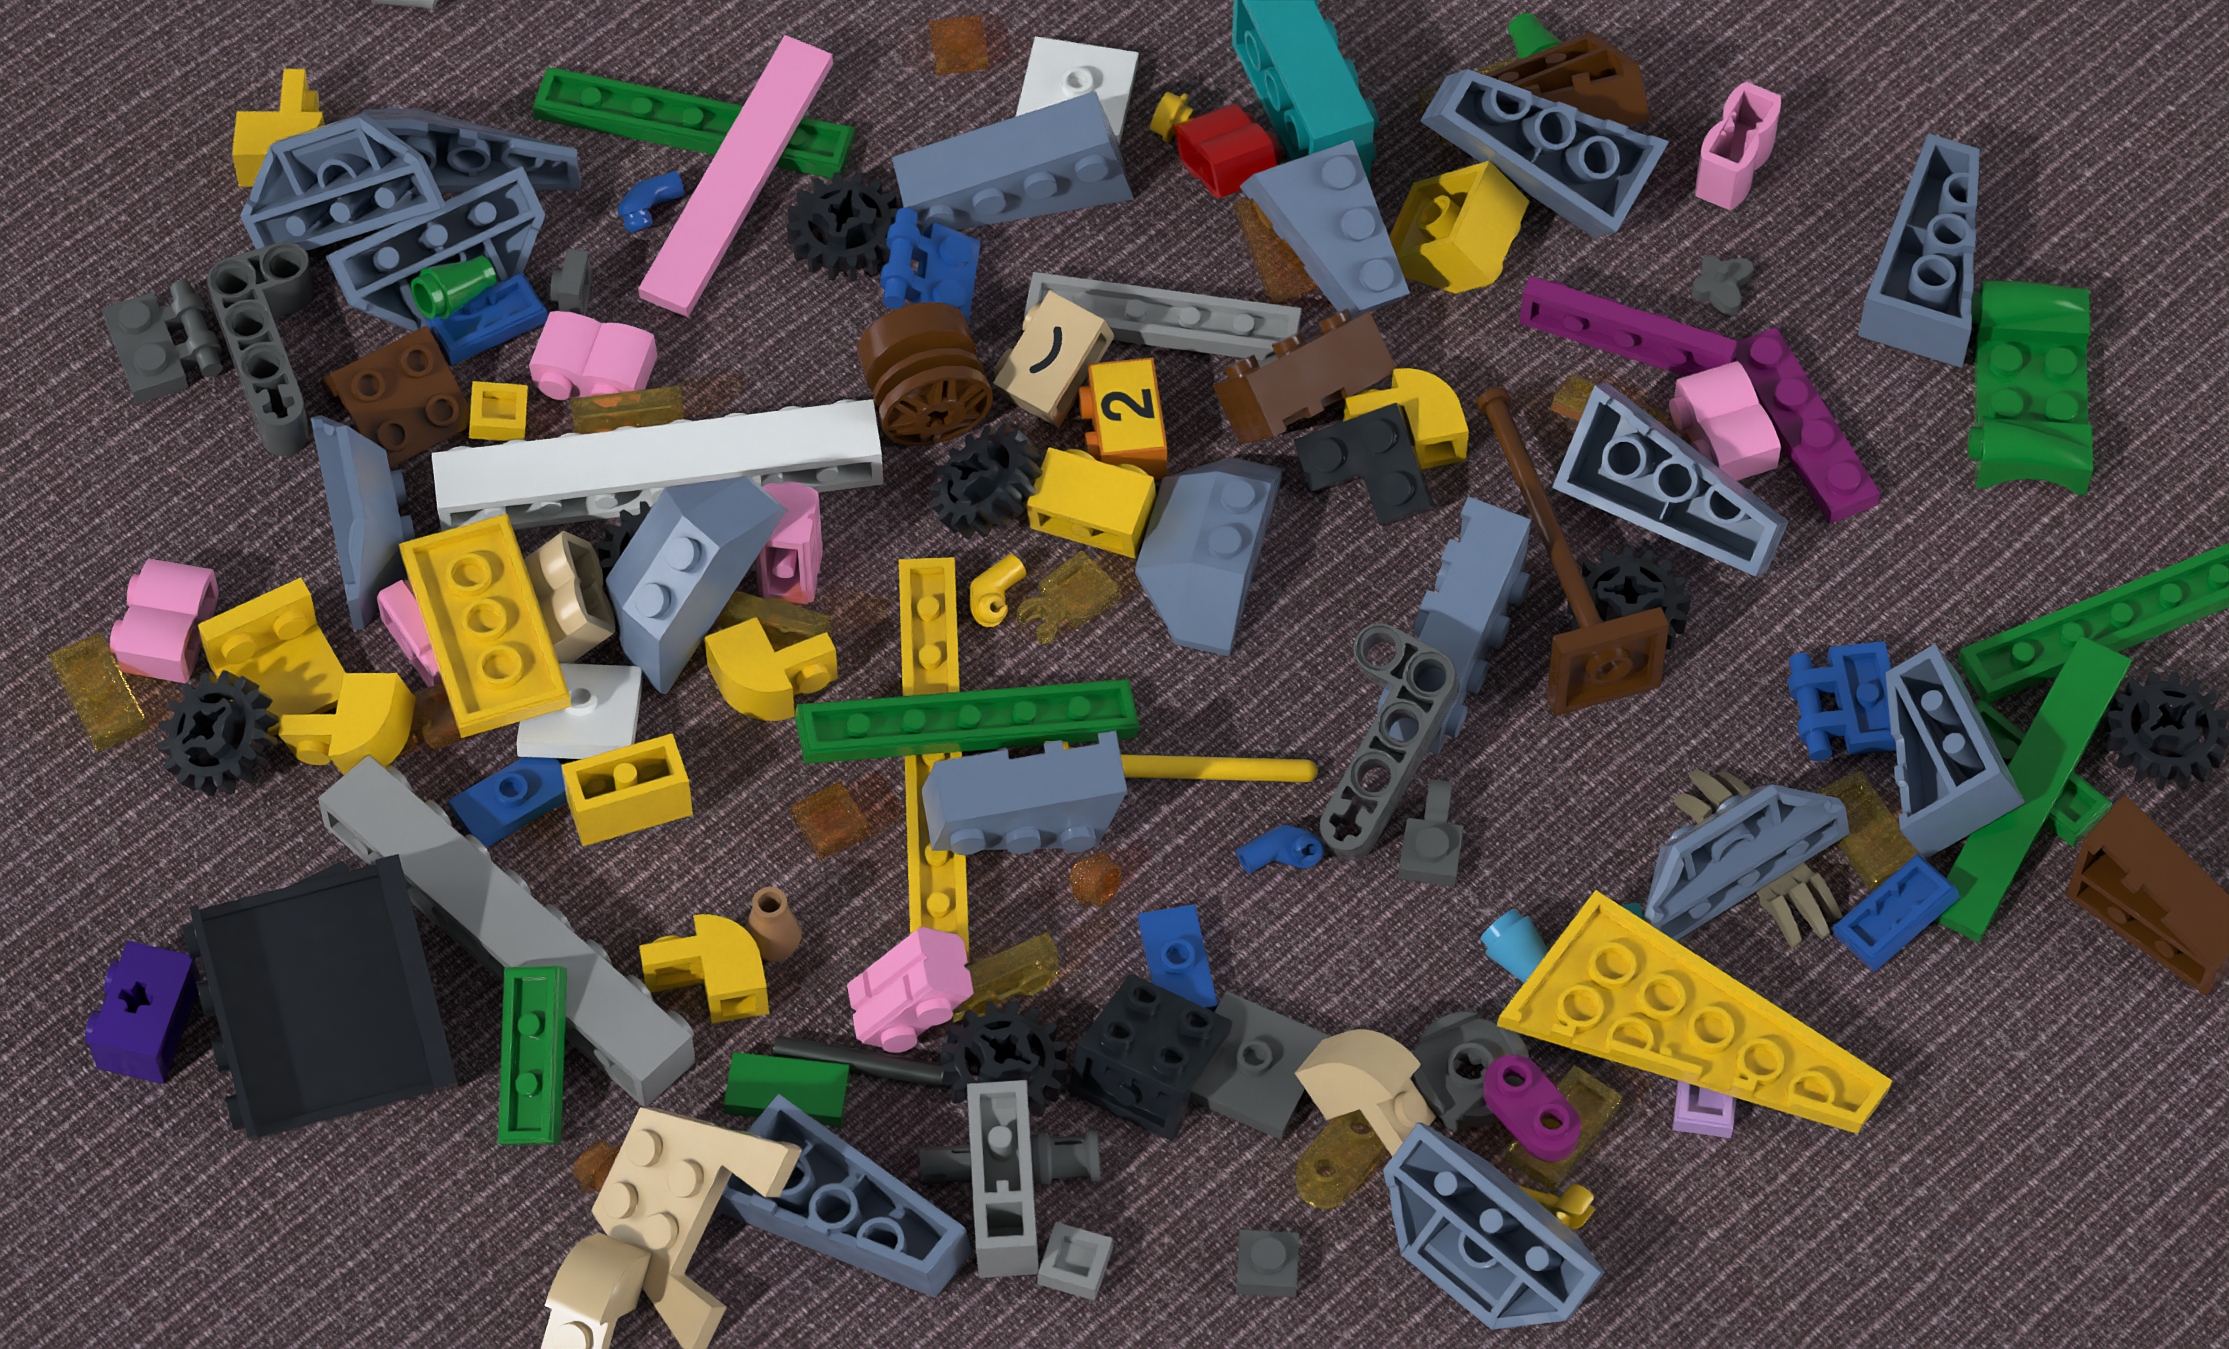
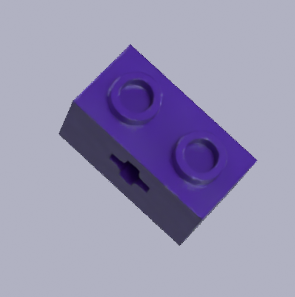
[85,940,201,1084]

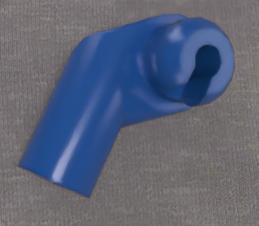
[618,171,685,233]
[1236,825,1325,874]

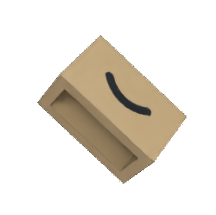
[993,290,1115,428]

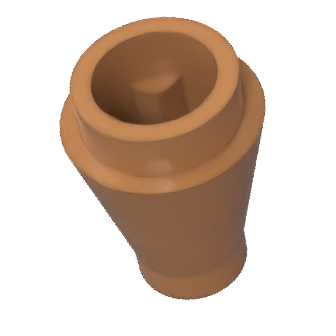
[745,887,802,962]

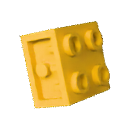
[198,577,345,736]

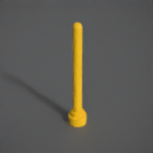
[1044,741,1318,782]

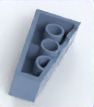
[1552,383,1789,577]
[1377,496,1531,755]

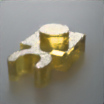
[1017,550,1119,645]

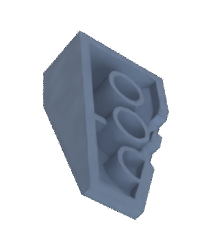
[361,107,581,192]

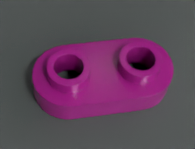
[1483,1055,1581,1162]

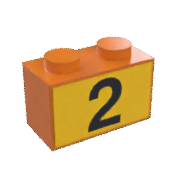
[1078,358,1167,480]

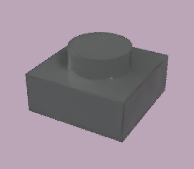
[550,248,593,316]
[1236,1229,1299,1298]

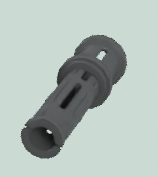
[920,1129,1101,1186]

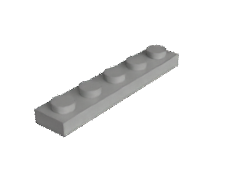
[1024,272,1301,360]

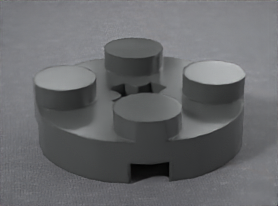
[1411,1011,1529,1131]

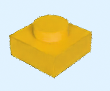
[469,381,528,441]

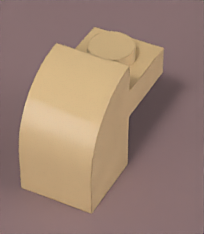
[1295,1029,1436,1156]
[541,1232,652,1349]

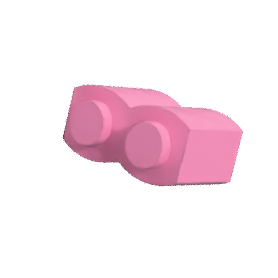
[1695,82,1781,210]
[529,311,658,412]
[1669,361,1781,481]
[110,558,219,683]

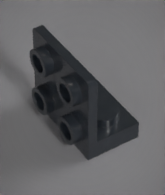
[1068,975,1232,1141]

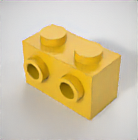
[1026,447,1157,559]
[561,733,693,847]

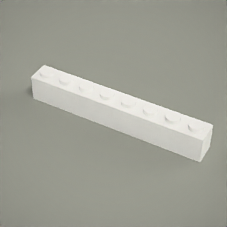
[431,399,883,532]

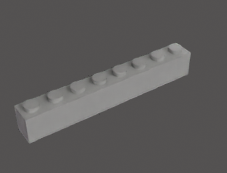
[318,755,696,1107]

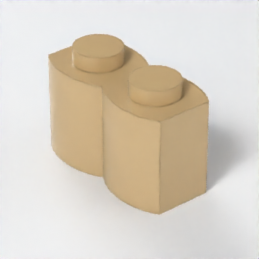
[523,531,615,664]

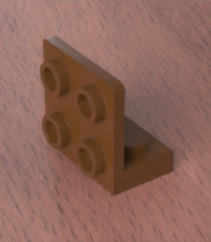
[320,325,471,468]

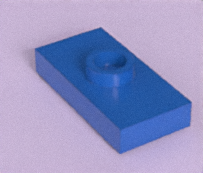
[425,272,548,366]
[448,757,567,848]
[1832,853,1960,972]
[1138,904,1218,1012]

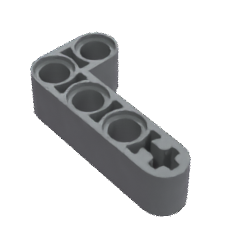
[207,242,315,456]
[1320,623,1460,860]

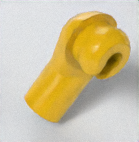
[970,554,1027,627]

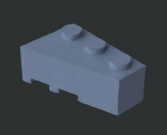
[1239,140,1410,316]
[1886,644,2025,860]
[922,731,1127,855]

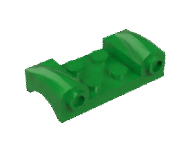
[1967,280,2093,495]

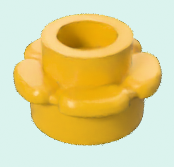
[1150,92,1195,142]

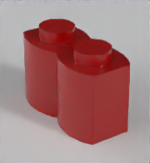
[1173,104,1282,199]

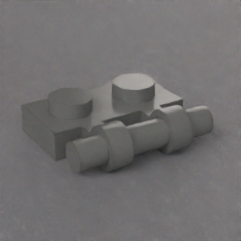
[101,280,223,405]

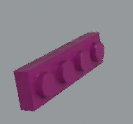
[1519,276,1738,376]
[1734,327,1880,524]

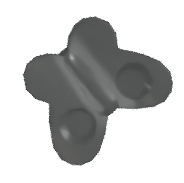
[1692,255,1753,317]

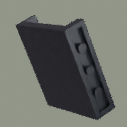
[182,854,457,1142]

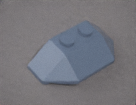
[240,113,446,251]
[326,166,545,332]
[311,415,415,630]
[1135,457,1283,657]
[605,476,787,694]
[1643,784,1850,941]
[1383,1122,1605,1330]

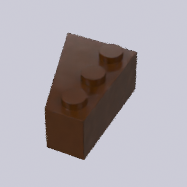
[1484,32,1651,126]
[1212,308,1396,445]
[2066,794,2229,997]

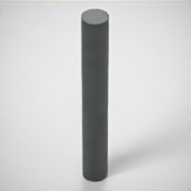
[773,1035,947,1088]

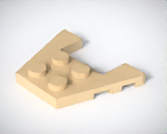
[591,1107,802,1349]

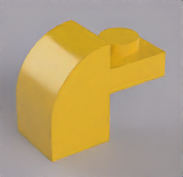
[232,69,325,187]
[1343,368,1469,469]
[705,617,838,721]
[278,673,416,775]
[639,914,769,1024]

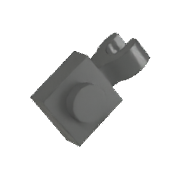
[1398,779,1464,887]

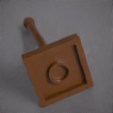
[1476,387,1669,716]

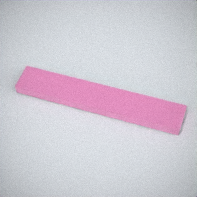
[638,35,833,318]

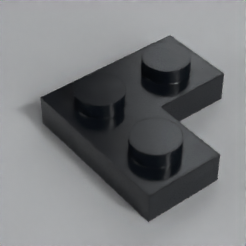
[1294,402,1435,527]

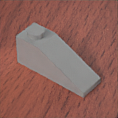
[967,1080,1039,1278]

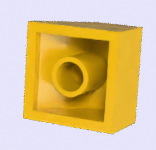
[1389,160,1530,294]

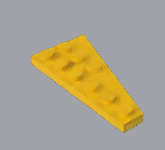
[1497,890,1892,1134]

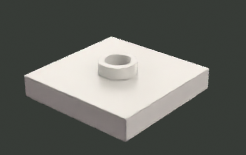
[1015,37,1139,145]
[516,663,643,759]

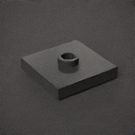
[1189,991,1332,1140]

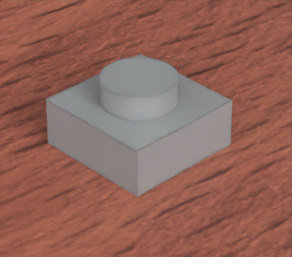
[1037,1222,1113,1301]

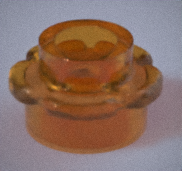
[1070,851,1122,907]
[572,1139,622,1194]

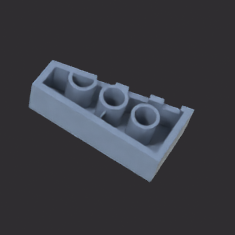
[1420,69,1669,238]
[892,91,1134,236]
[1858,133,1980,368]
[714,1094,972,1298]

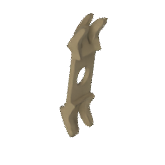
[1673,769,1843,949]

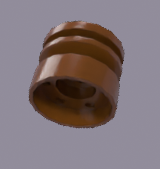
[857,302,993,446]

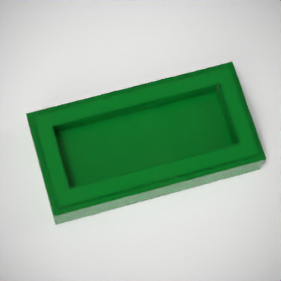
[724,1052,850,1127]

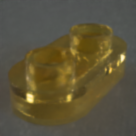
[1295,1109,1388,1209]

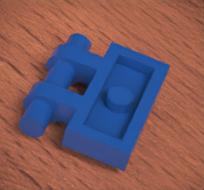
[880,208,981,324]
[1787,641,1896,761]

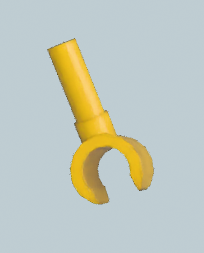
[1517,1184,1595,1230]

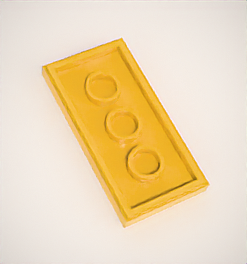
[399,513,572,738]

